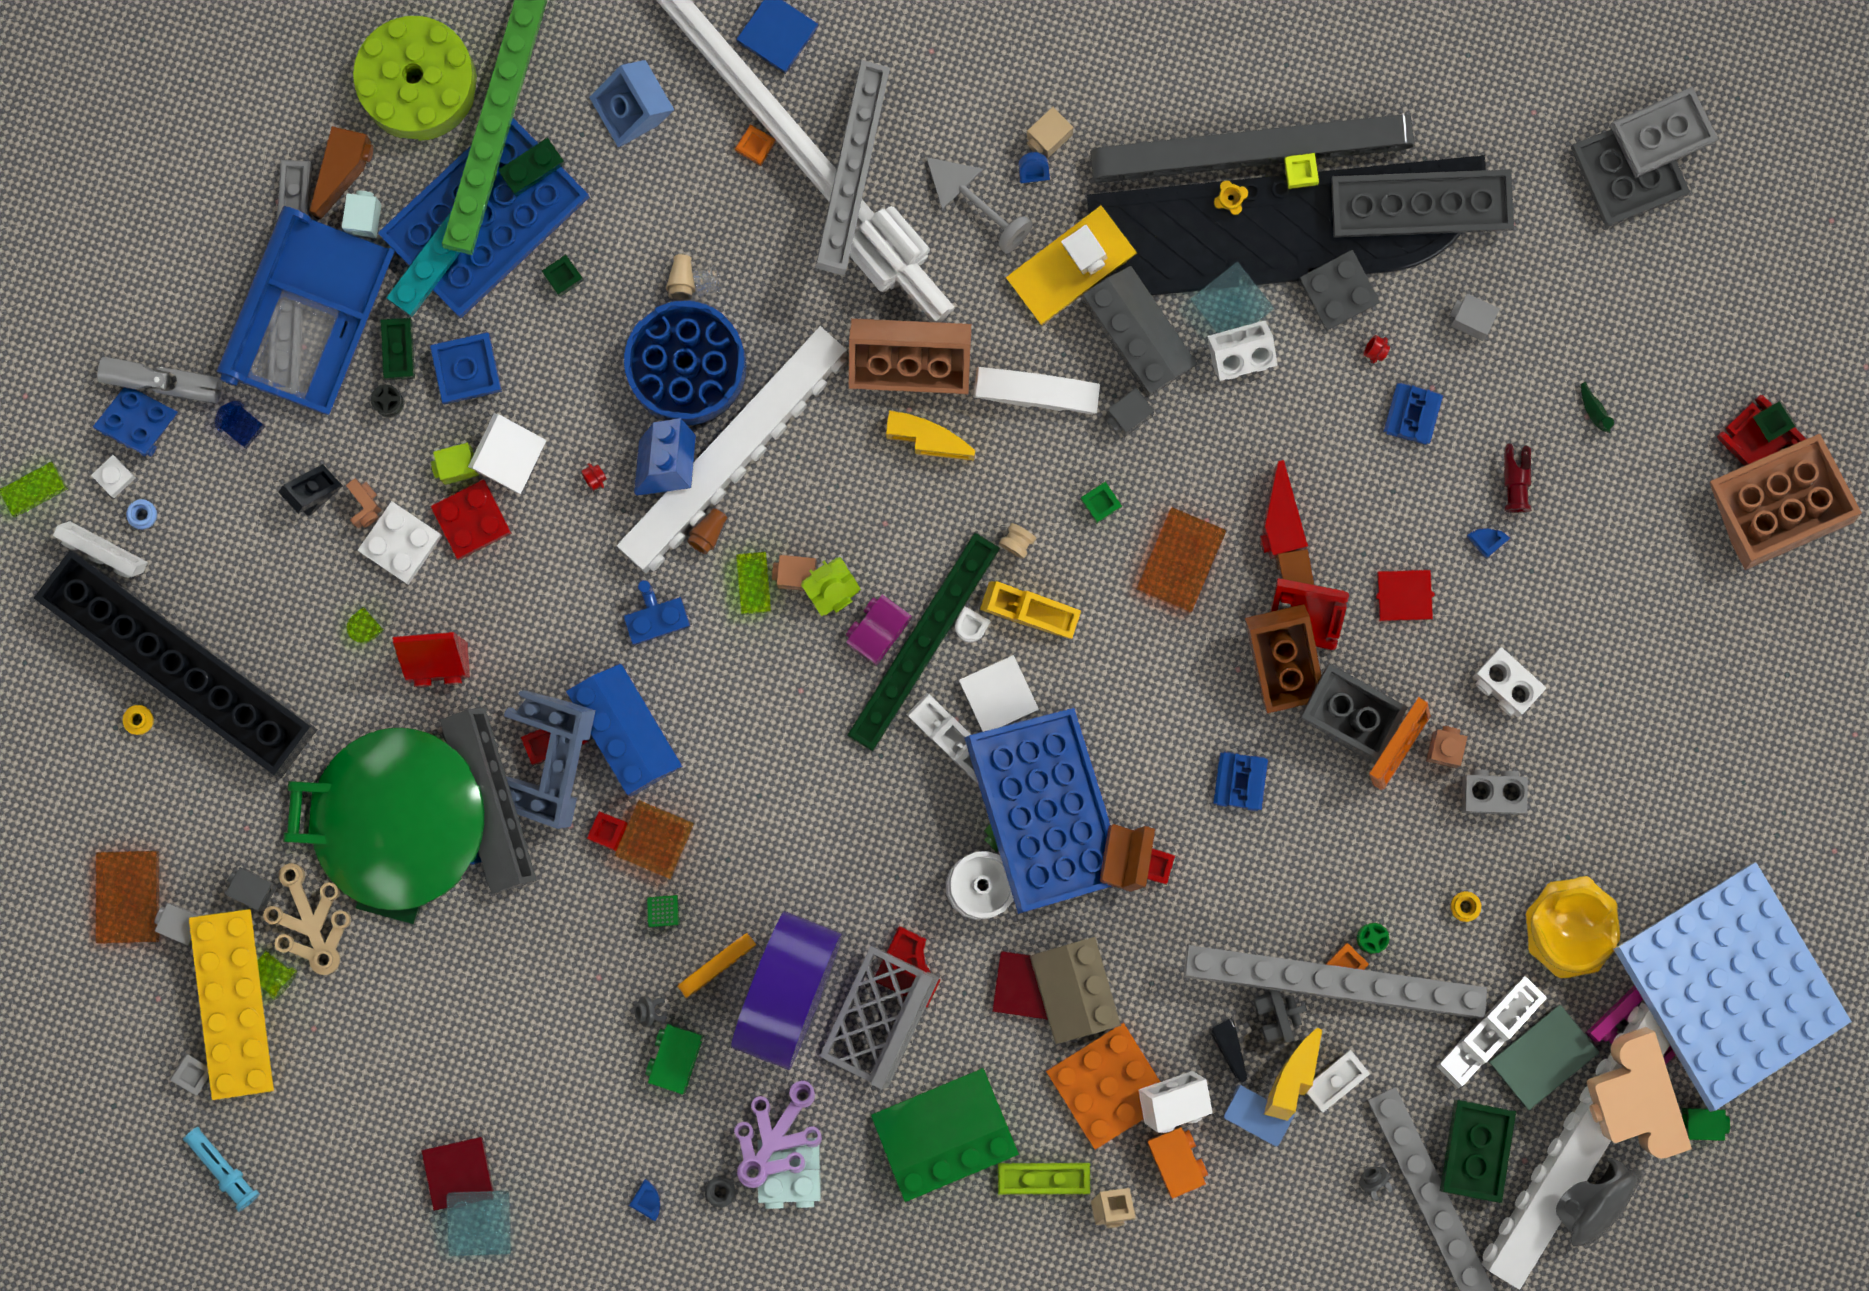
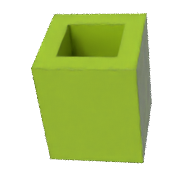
[431,442,480,485]

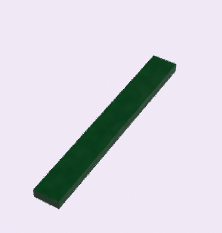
[847,533,1000,752]

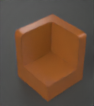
[1275,549,1314,585]

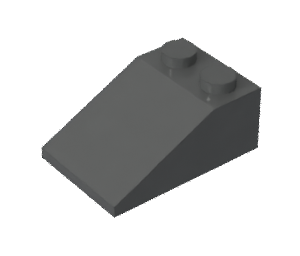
[1300,663,1408,761]

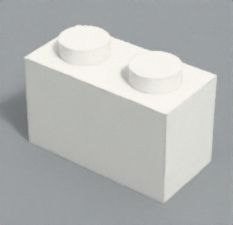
[1138,1071,1212,1133]

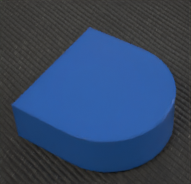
[1018,152,1050,184]

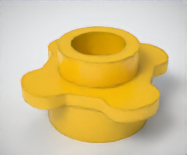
[1214,180,1248,215]

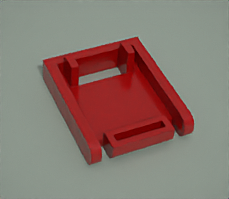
[1717,395,1806,466]
[1270,578,1349,650]

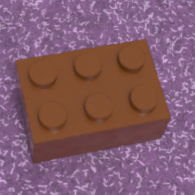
[1245,604,1322,714]

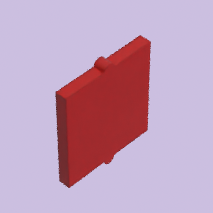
[1375,570,1435,621]

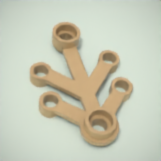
[263,863,351,975]

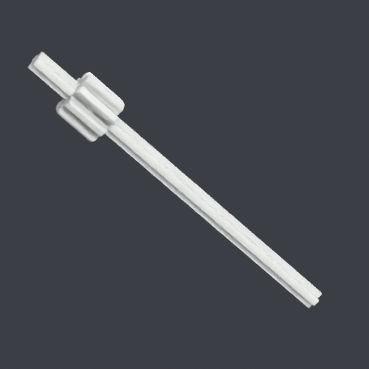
[656,0,955,323]

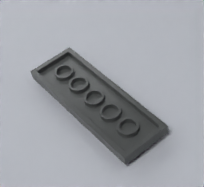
[1331,169,1514,238]

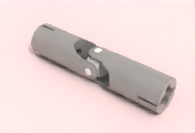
[97,357,222,404]

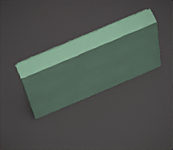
[1489,1004,1600,1110]

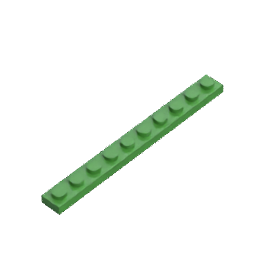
[442,0,548,255]

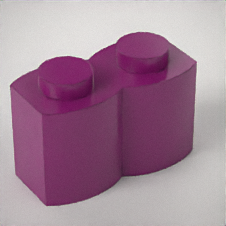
[845,594,912,666]

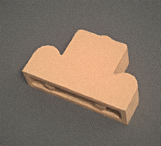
[1587,1027,1692,1159]

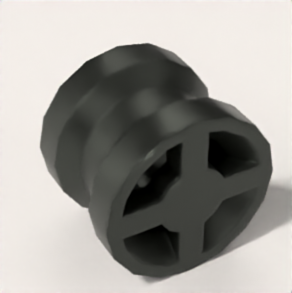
[371,384,404,418]

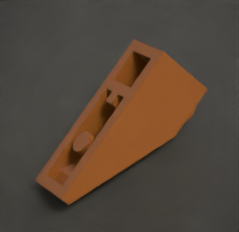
[310,126,374,220]

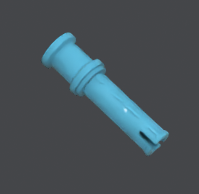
[183,1127,260,1212]

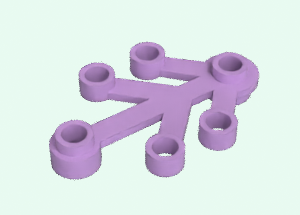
[734,1081,822,1188]

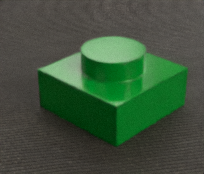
[1080,481,1122,524]

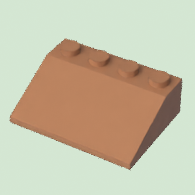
[1710,434,1862,570]

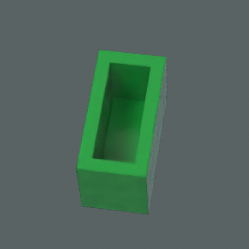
[645,1024,704,1095]

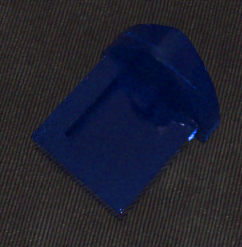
[215,401,265,449]

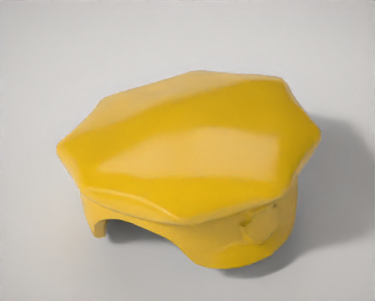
[1525,876,1620,979]

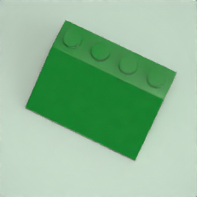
[871,1068,1019,1202]

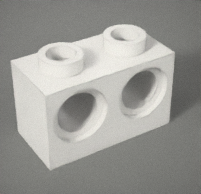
[1207,320,1277,381]
[1473,647,1546,717]

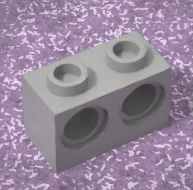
[1462,770,1528,815]

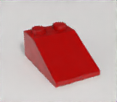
[392,632,470,687]

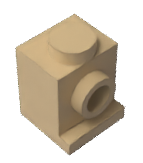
[1091,1188,1136,1228]

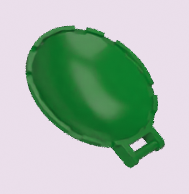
[283,728,485,910]

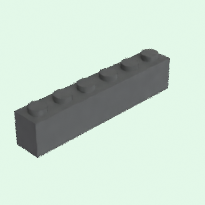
[440,707,537,894]

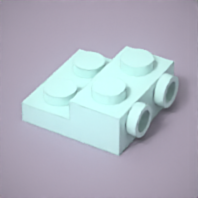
[757,1138,821,1209]

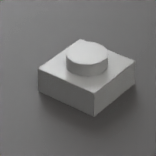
[169,1053,209,1096]

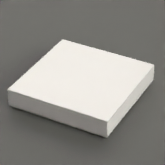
[468,413,546,494]
[959,655,1039,732]

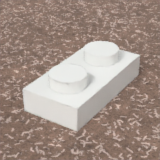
[1306,1050,1370,1113]

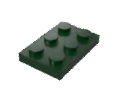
[1440,1100,1516,1203]

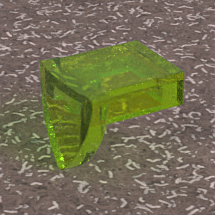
[257,951,298,1000]

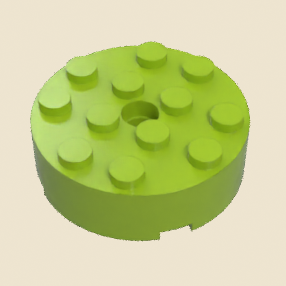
[353,16,477,141]

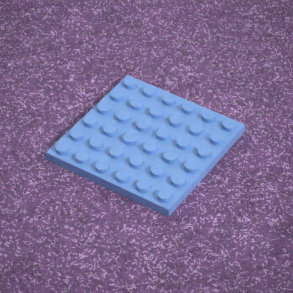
[1614,862,1852,1112]

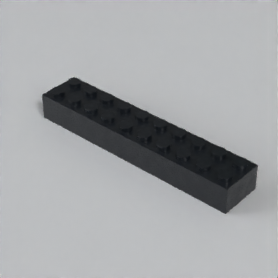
[34,550,318,778]

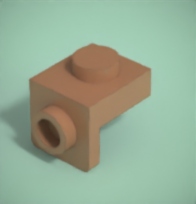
[346,478,382,528]

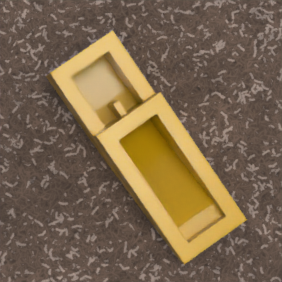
[886,410,975,461]
[980,581,1081,639]
[1264,1028,1322,1121]

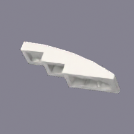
[973,367,1100,415]
[906,693,978,784]
[1436,976,1547,1088]

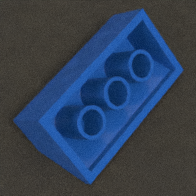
[566,664,683,797]

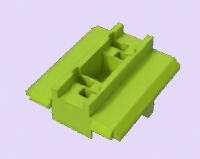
[801,557,861,617]

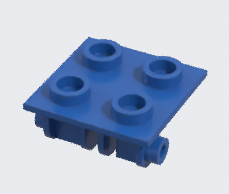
[93,387,178,457]

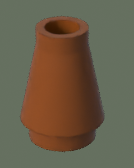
[687,508,728,554]

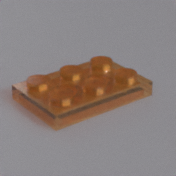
[1136,507,1227,614]
[96,851,159,944]

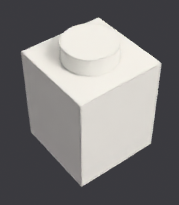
[1061,225,1108,275]

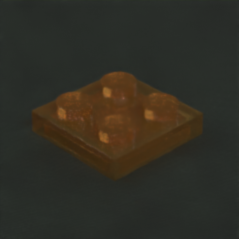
[615,800,695,879]

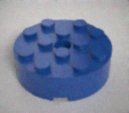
[624,301,747,425]

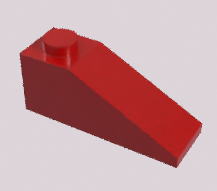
[1259,460,1308,560]

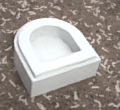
[955,606,991,643]

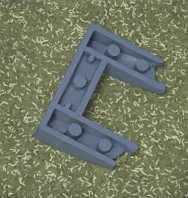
[504,690,596,829]

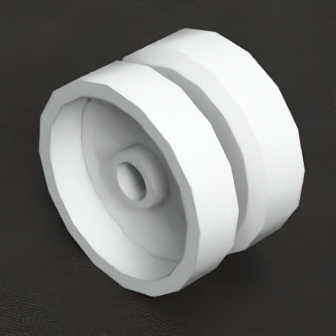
[946,851,1014,920]

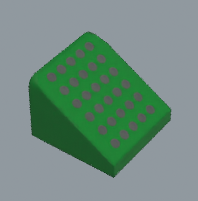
[647,895,680,928]

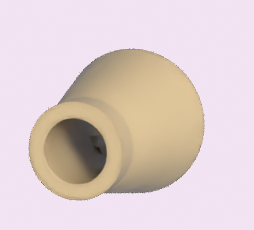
[666,254,696,301]

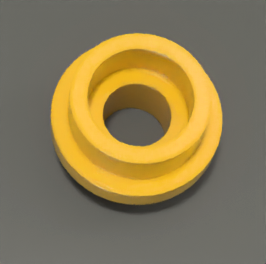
[123,705,154,735]
[1450,891,1481,922]

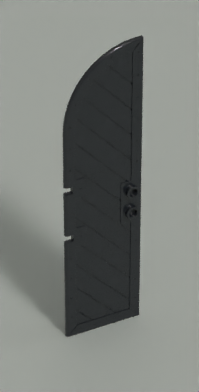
[1087,155,1486,296]

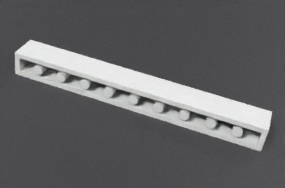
[617,326,848,573]
[1481,1002,1670,1290]

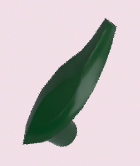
[1580,381,1614,433]

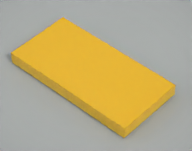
[1006,206,1137,326]

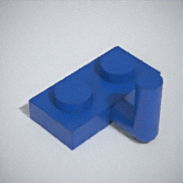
[624,580,691,645]

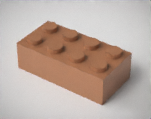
[849,318,972,394]

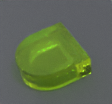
[346,607,384,644]

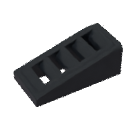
[1209,1017,1248,1083]

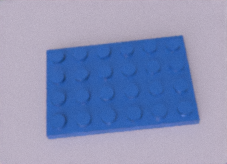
[378,118,590,319]
[964,708,1112,914]

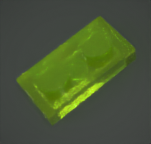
[0,461,68,518]
[736,552,772,615]

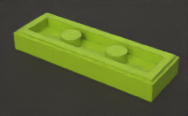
[998,1163,1090,1195]

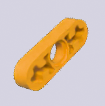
[677,933,757,999]

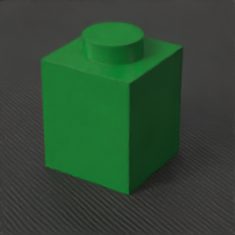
[1682,1108,1730,1141]

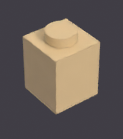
[1027,107,1074,159]

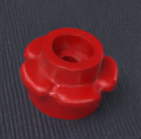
[1364,335,1390,364]
[580,463,607,491]

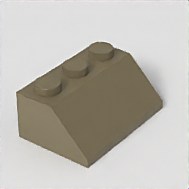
[1030,937,1121,1044]

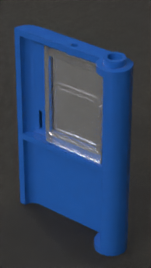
[216,206,395,415]

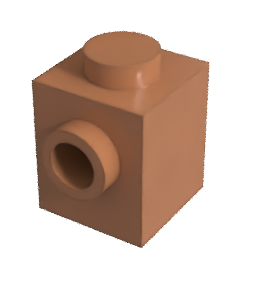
[1426,726,1468,769]

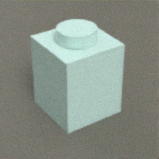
[342,190,381,238]

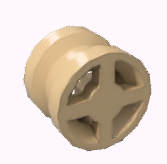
[999,523,1036,559]

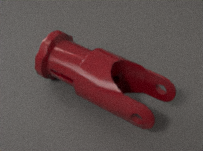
[1504,443,1532,513]

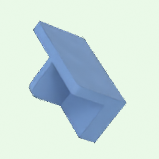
[1224,1084,1295,1146]

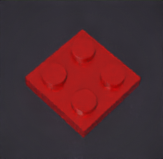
[430,479,512,560]

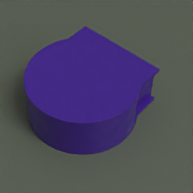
[731,911,842,1070]

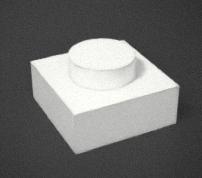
[91,455,136,498]

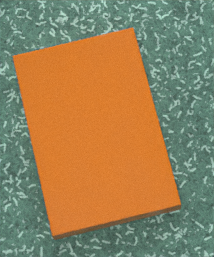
[1369,697,1431,790]

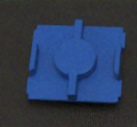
[1383,383,1443,445]
[1213,752,1268,811]

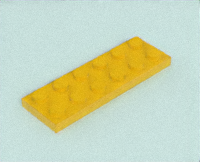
[189,909,274,1100]

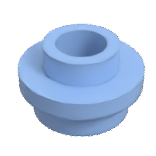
[126,499,157,530]

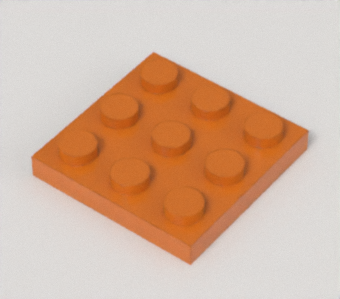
[1046,1022,1161,1150]

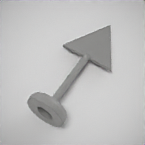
[926,157,1033,254]

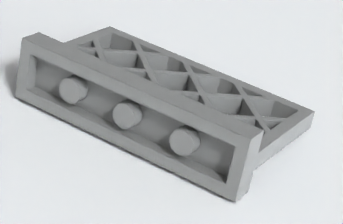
[820,946,939,1090]

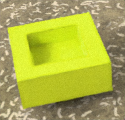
[1284,153,1319,189]

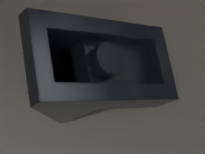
[279,464,343,516]

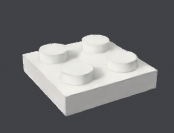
[358,501,442,585]

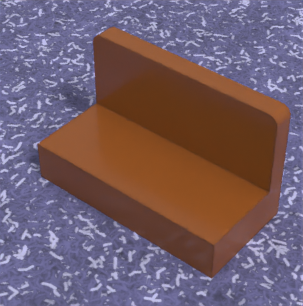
[1100,824,1155,892]

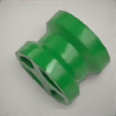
[1356,923,1390,954]

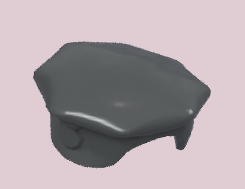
[1556,1158,1643,1246]

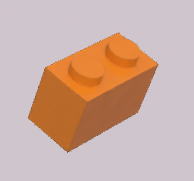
[1146,1126,1208,1199]

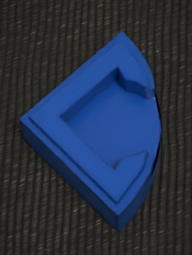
[1466,528,1510,559]
[629,1179,661,1221]

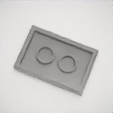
[1610,86,1718,178]

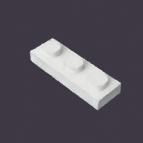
[53,521,148,578]

